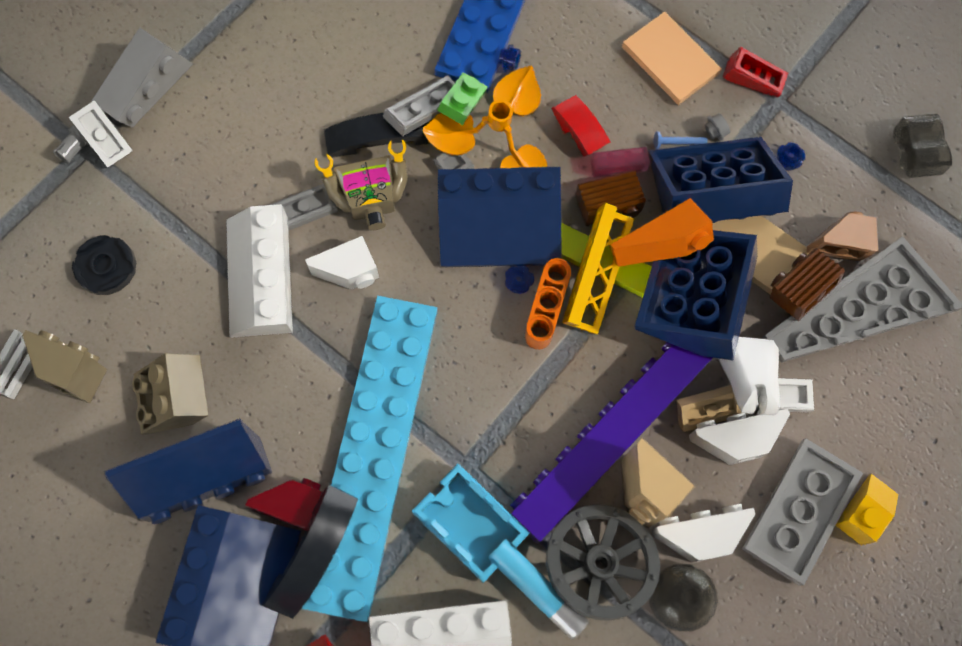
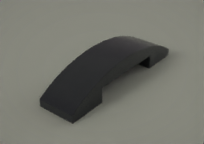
[324,113,433,158]
[263,484,358,619]

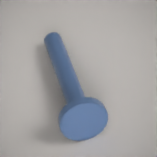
[653,132,707,149]

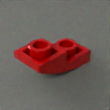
[551,95,611,157]

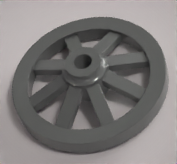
[546,504,660,621]

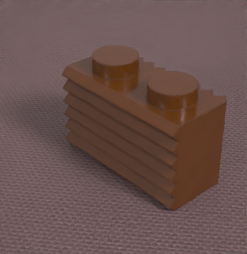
[575,170,646,226]
[770,248,845,321]

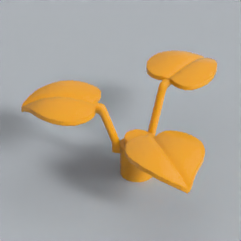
[423,66,548,168]

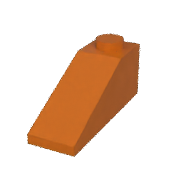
[611,198,714,267]

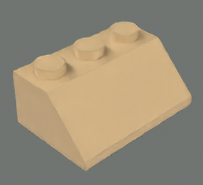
[621,438,695,528]

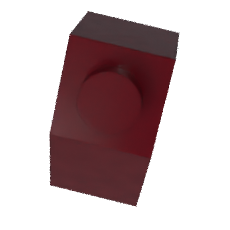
[245,478,323,530]

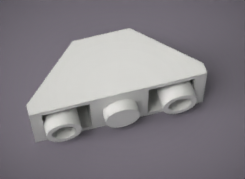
[689,408,790,465]
[651,504,755,563]

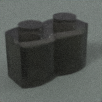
[893,114,952,178]

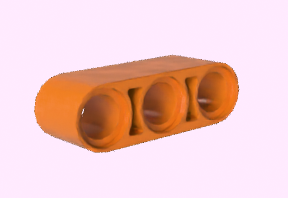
[525,258,571,350]

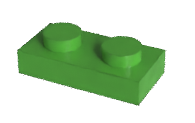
[437,72,488,125]

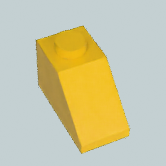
[836,474,898,545]

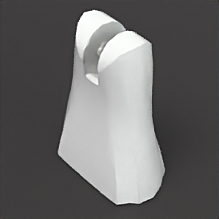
[718,337,780,416]

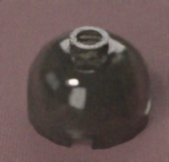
[649,564,718,632]

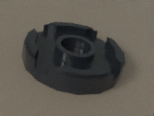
[72,235,137,295]

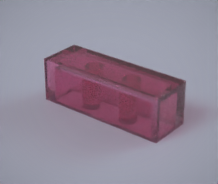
[590,147,650,177]

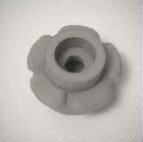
[705,113,731,141]

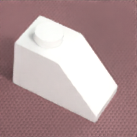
[305,236,379,290]

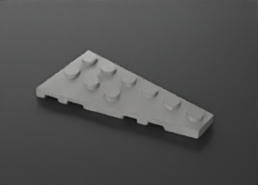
[761,236,962,363]

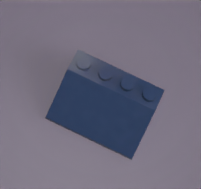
[648,137,793,223]
[438,167,562,268]
[635,230,758,361]
[104,419,273,524]
[155,505,302,646]

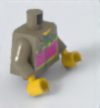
[314,139,408,230]

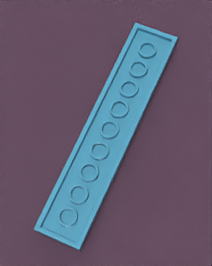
[302,296,438,623]

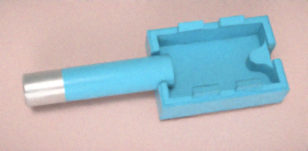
[412,464,589,640]

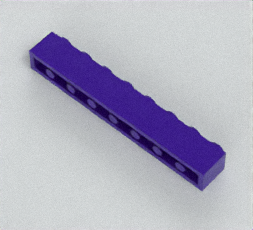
[510,342,713,544]

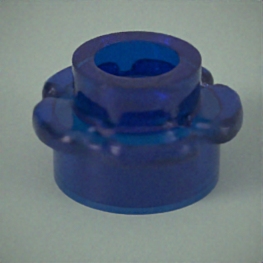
[499,44,521,73]
[777,142,806,171]
[505,265,534,294]

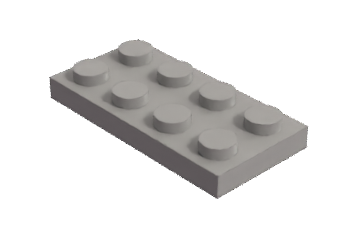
[742,438,863,586]

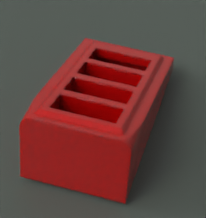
[722,46,788,98]

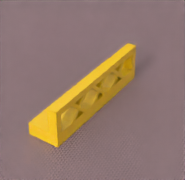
[562,203,634,335]

